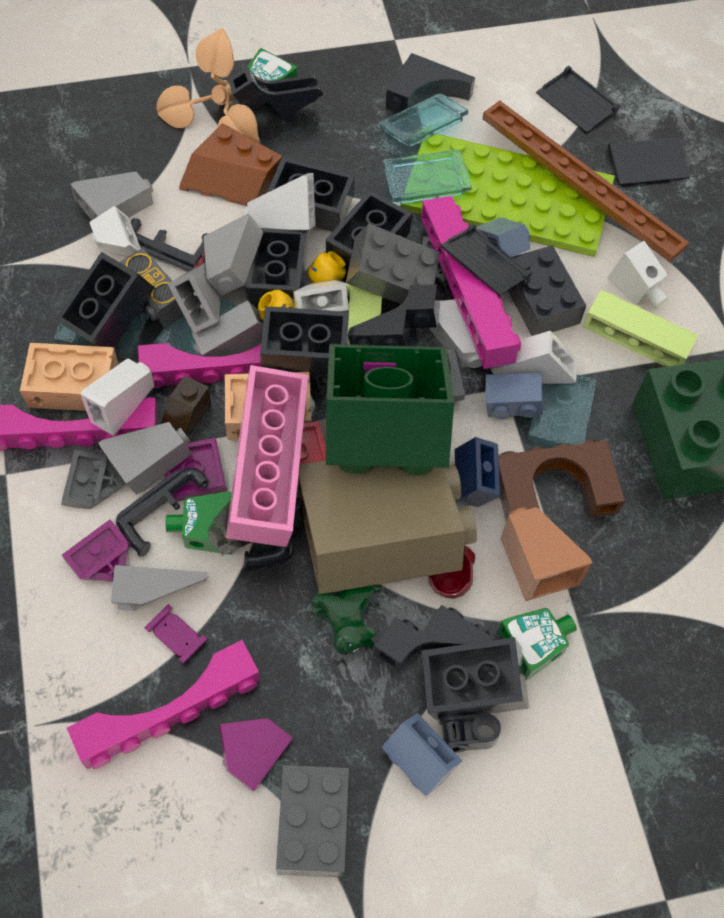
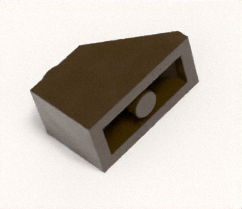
[161,375,212,438]

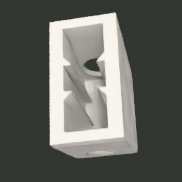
[608,241,668,307]

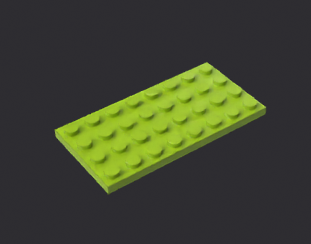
[400,131,615,257]

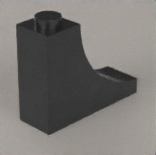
[386,53,475,115]

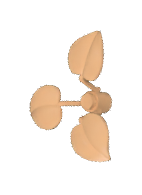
[157,29,260,143]

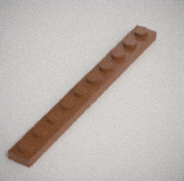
[482,100,689,262]

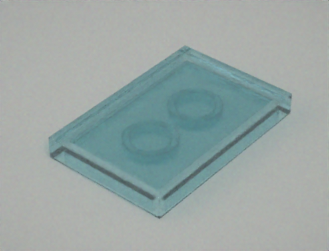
[527,375,597,446]

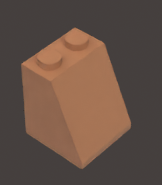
[500,507,592,601]

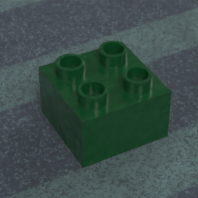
[326,344,454,475]
[632,359,724,500]

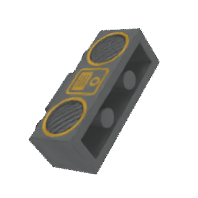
[120,248,184,327]

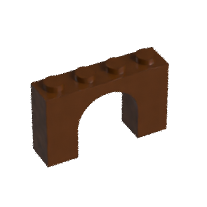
[498,440,625,521]

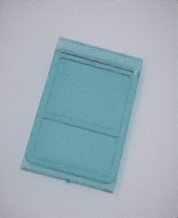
[378,93,469,146]
[383,149,472,203]

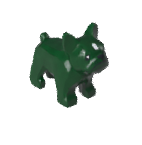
[311,585,381,655]

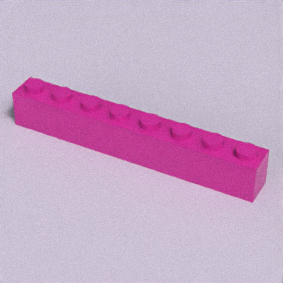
[421,196,521,369]

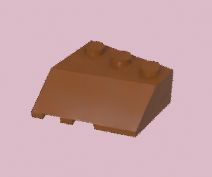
[179,123,282,206]

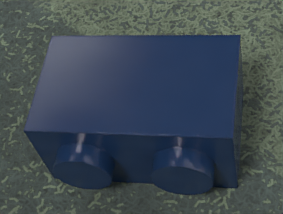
[454,437,500,507]

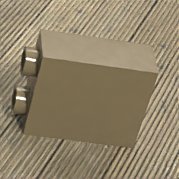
[298,460,477,594]

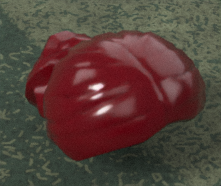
[428,545,475,599]

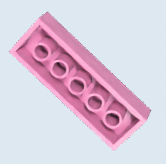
[226,365,308,547]

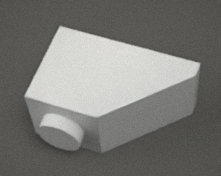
[90,206,141,256]
[294,280,349,311]

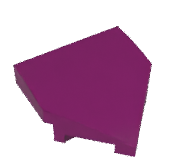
[61,519,129,582]
[219,718,293,791]

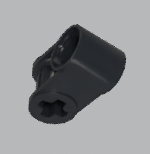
[438,713,501,753]

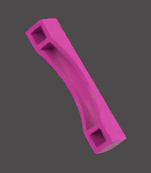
[138,343,261,389]
[0,398,159,451]
[67,640,260,769]

